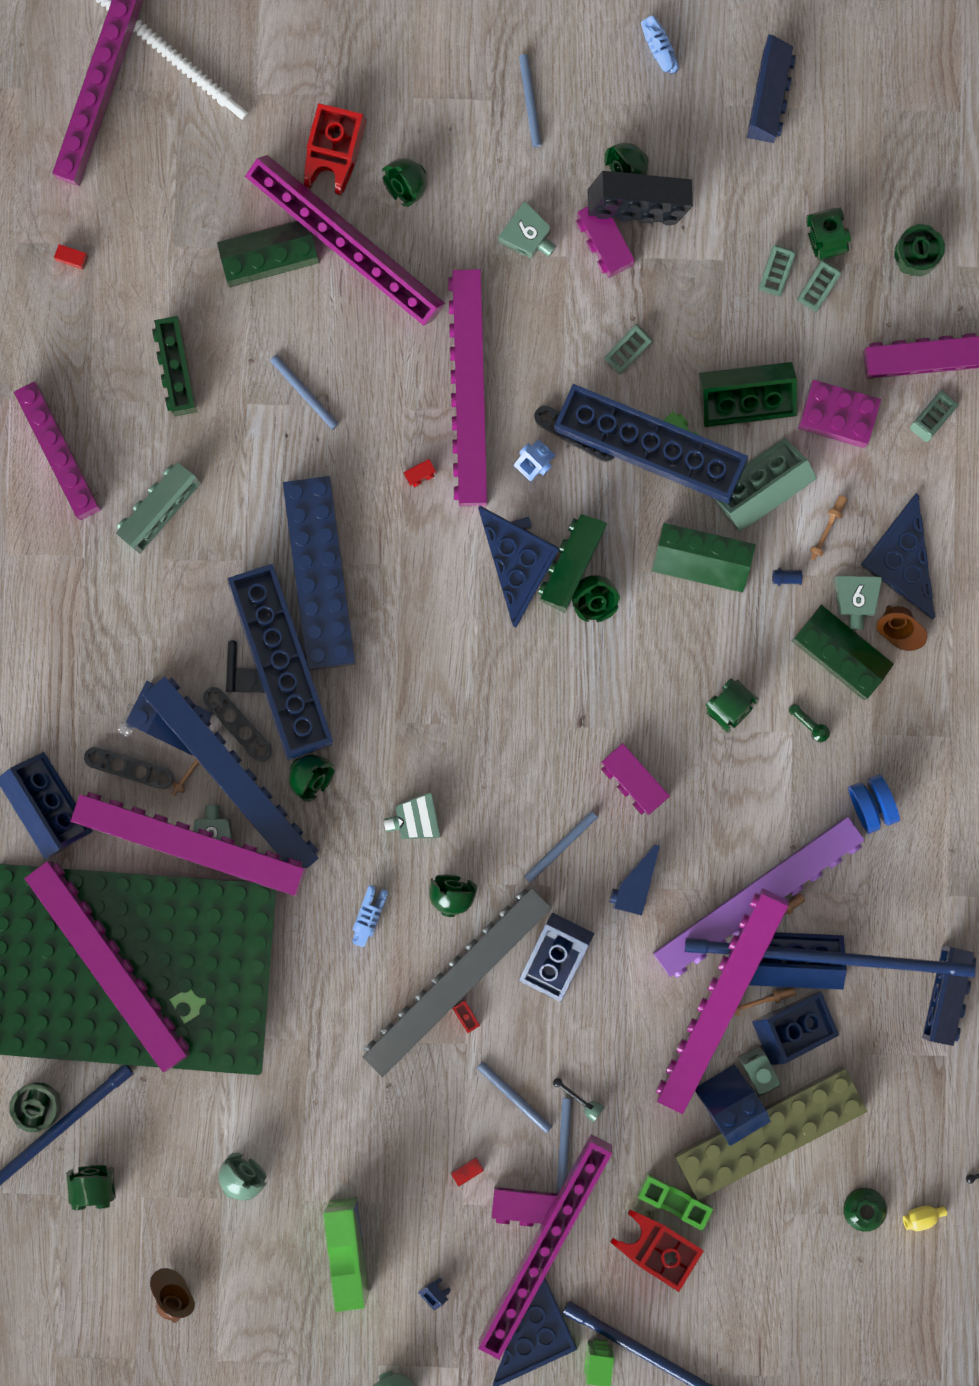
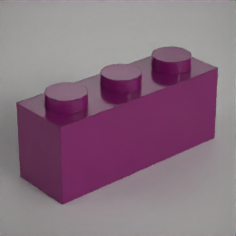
[575,206,635,278]
[601,743,670,816]
[491,1187,558,1227]

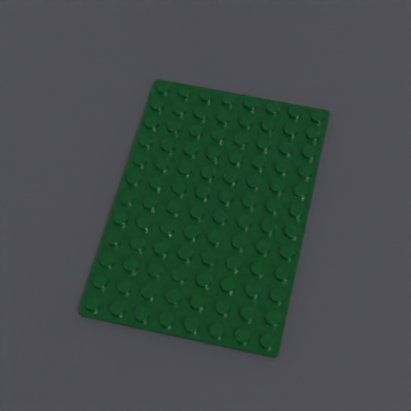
[0,864,276,1075]

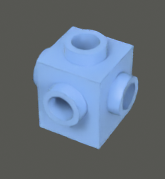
[514,439,556,481]

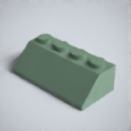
[712,438,817,532]
[116,462,201,554]

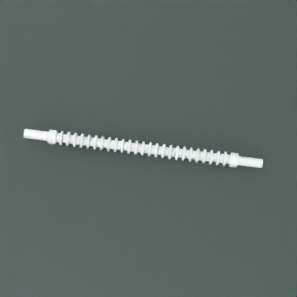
[96,0,248,120]

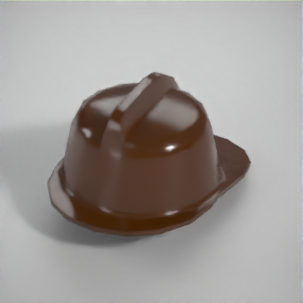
[876,605,928,651]
[150,1268,195,1323]

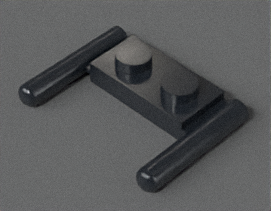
[226,640,264,693]

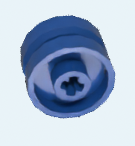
[848,774,900,834]

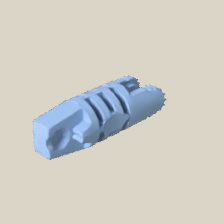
[641,15,679,74]
[352,885,388,947]

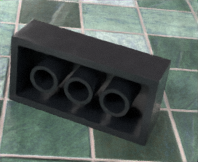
[587,171,693,225]

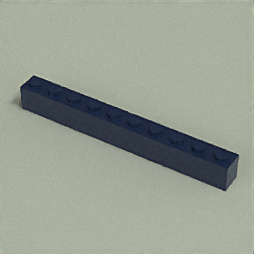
[142,676,319,868]

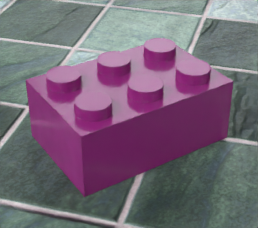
[797,379,881,448]

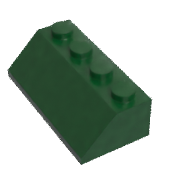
[217,221,319,288]
[699,362,797,427]
[538,514,607,613]
[651,523,756,593]
[791,605,894,700]

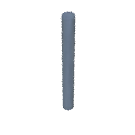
[519,54,542,148]
[270,355,339,430]
[524,811,598,883]
[477,1061,552,1133]
[557,1098,572,1194]

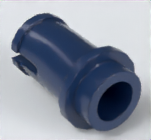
[772,568,803,586]

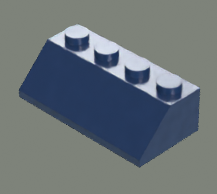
[746,34,796,143]
[0,752,93,860]
[749,932,847,990]
[922,945,976,1046]

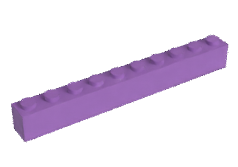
[653,817,864,978]

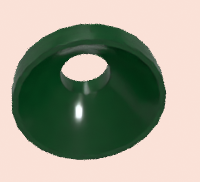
[843,1188,887,1232]

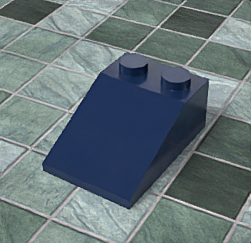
[125,680,213,755]
[609,845,660,916]
[519,912,595,1002]
[752,992,839,1065]
[695,1064,771,1146]

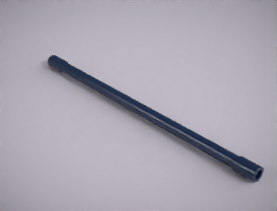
[685,938,976,978]
[0,1065,134,1186]
[562,1301,713,1386]

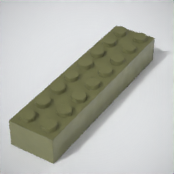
[674,1067,868,1200]

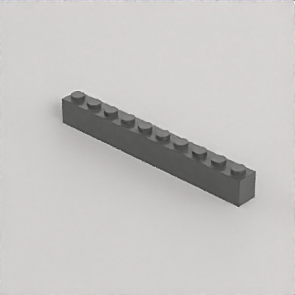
[363,888,552,1078]

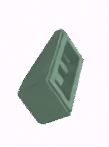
[758,244,796,297]
[797,260,842,312]
[604,324,654,374]
[910,390,959,442]

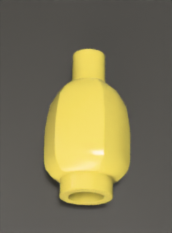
[903,1205,947,1231]

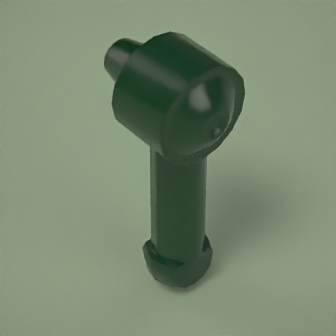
[789,704,830,743]

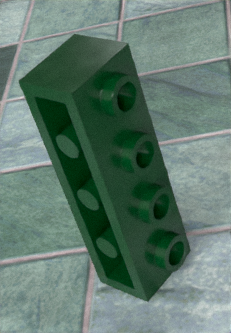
[152,316,198,417]

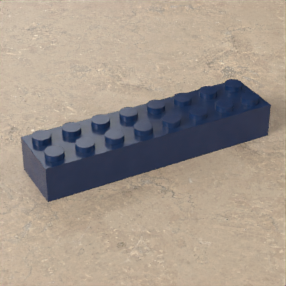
[554,384,748,504]
[283,476,356,671]
[227,564,333,760]

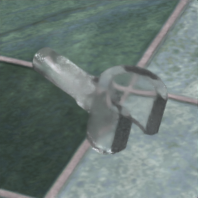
[118,703,134,738]

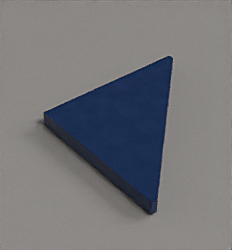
[861,493,936,620]
[478,505,560,627]
[493,1278,578,1386]

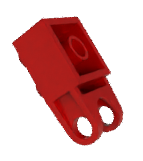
[304,103,367,196]
[610,1209,704,1292]

